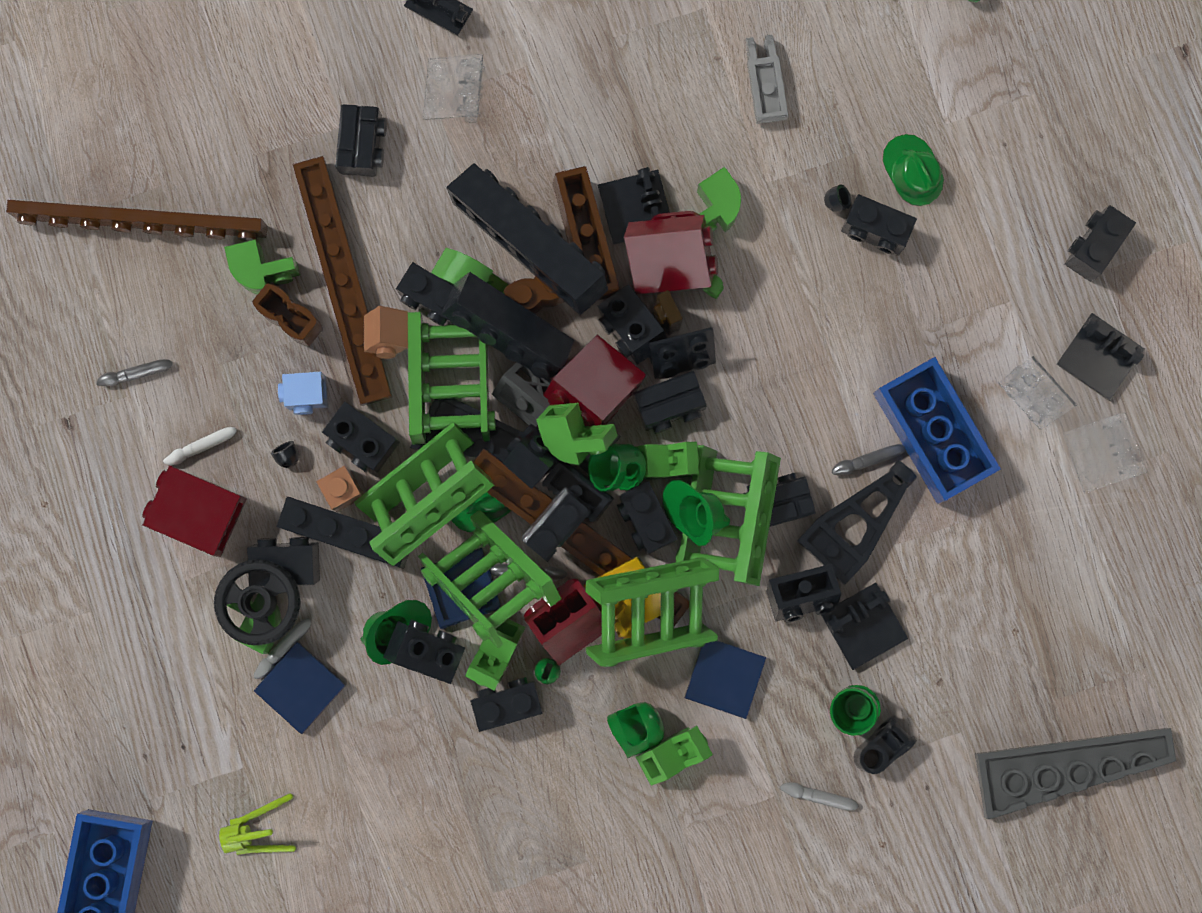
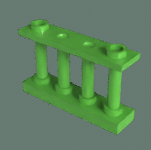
[408,312,496,444]
[354,422,494,566]
[676,445,781,586]
[418,510,561,648]
[586,557,719,667]

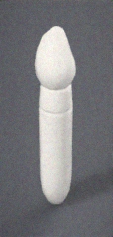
[163,427,237,465]

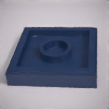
[421,548,501,629]
[684,641,766,719]
[254,642,346,734]

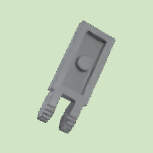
[746,35,788,124]

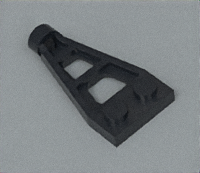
[797,460,917,585]

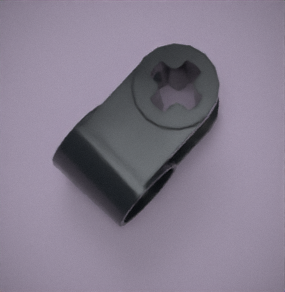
[853,715,917,774]

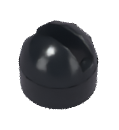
[824,184,852,212]
[271,441,300,468]

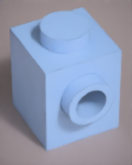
[278,372,328,415]

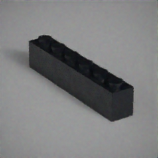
[446,163,608,316]

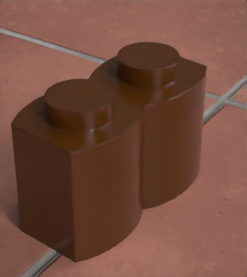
[504,276,564,314]
[252,284,323,346]

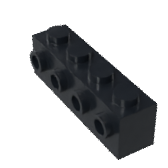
[441,272,575,381]

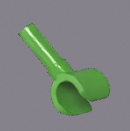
[703,275,724,299]

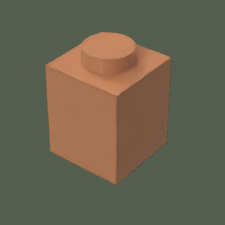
[364,306,408,359]
[316,465,364,512]

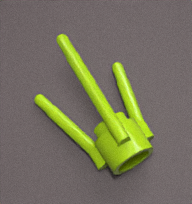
[219,794,296,855]

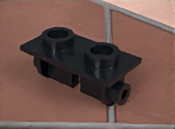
[404,0,473,36]

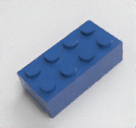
[873,357,1001,504]
[57,809,153,913]

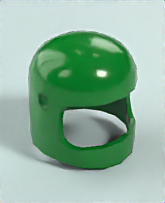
[588,444,646,491]
[830,685,881,736]
[607,702,665,759]

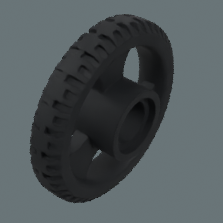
[214,560,301,645]

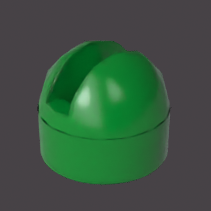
[534,658,561,684]

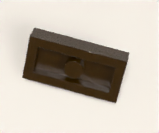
[652,290,683,335]

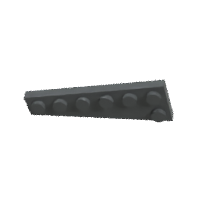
[975,728,1176,819]

